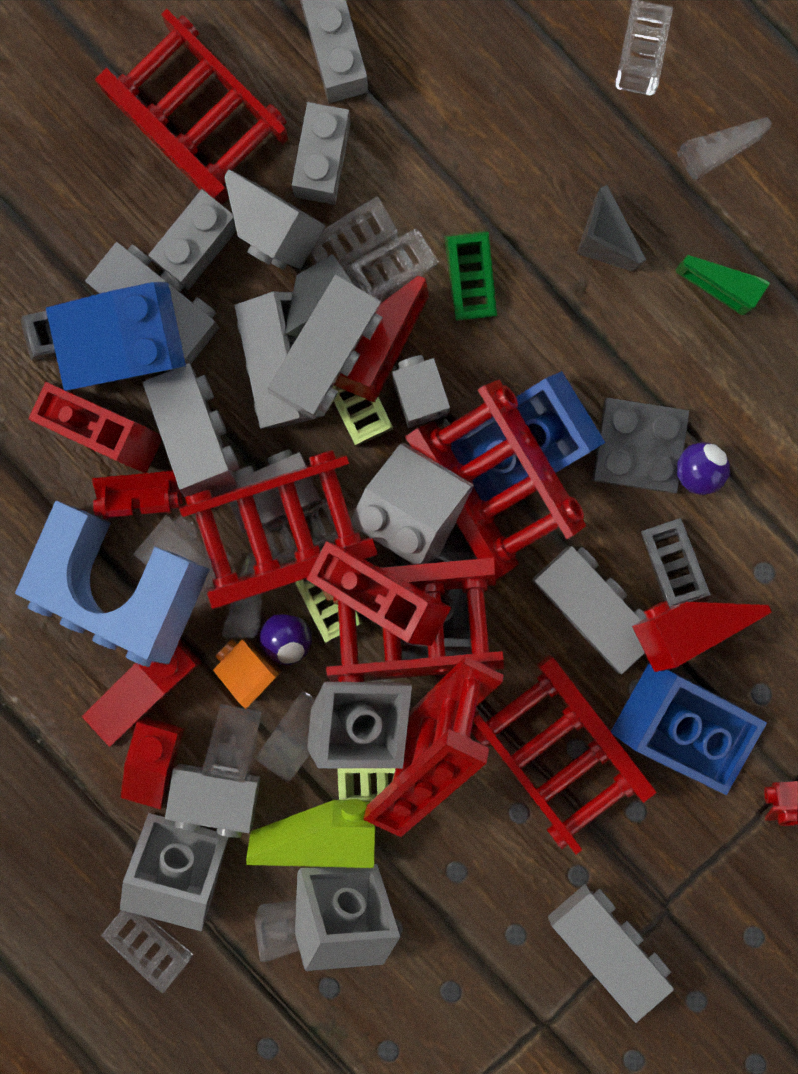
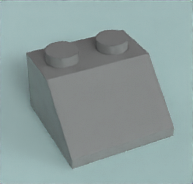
[225,169,326,270]
[351,443,474,565]
[307,682,412,768]
[120,813,229,932]
[295,864,400,971]

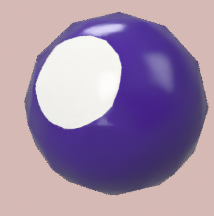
[677,442,730,496]
[260,615,312,665]

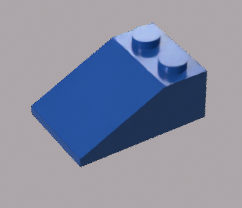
[46,282,186,391]
[451,371,606,502]
[611,662,767,795]

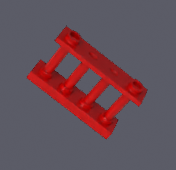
[95,9,289,205]
[405,379,587,579]
[178,450,378,609]
[322,558,504,682]
[471,655,657,855]
[363,656,504,837]

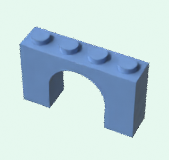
[15,501,210,667]

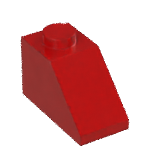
[120,717,185,809]

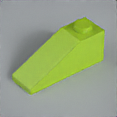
[246,799,375,868]

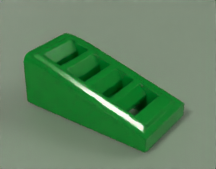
[444,231,497,321]
[675,255,770,315]

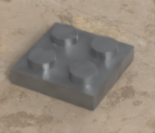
[592,398,689,494]

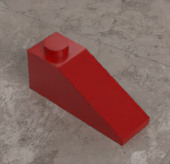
[333,276,429,403]
[28,382,162,473]
[306,541,451,646]
[632,601,772,672]
[81,638,202,747]

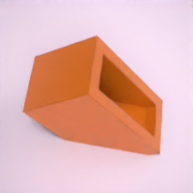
[213,637,282,709]

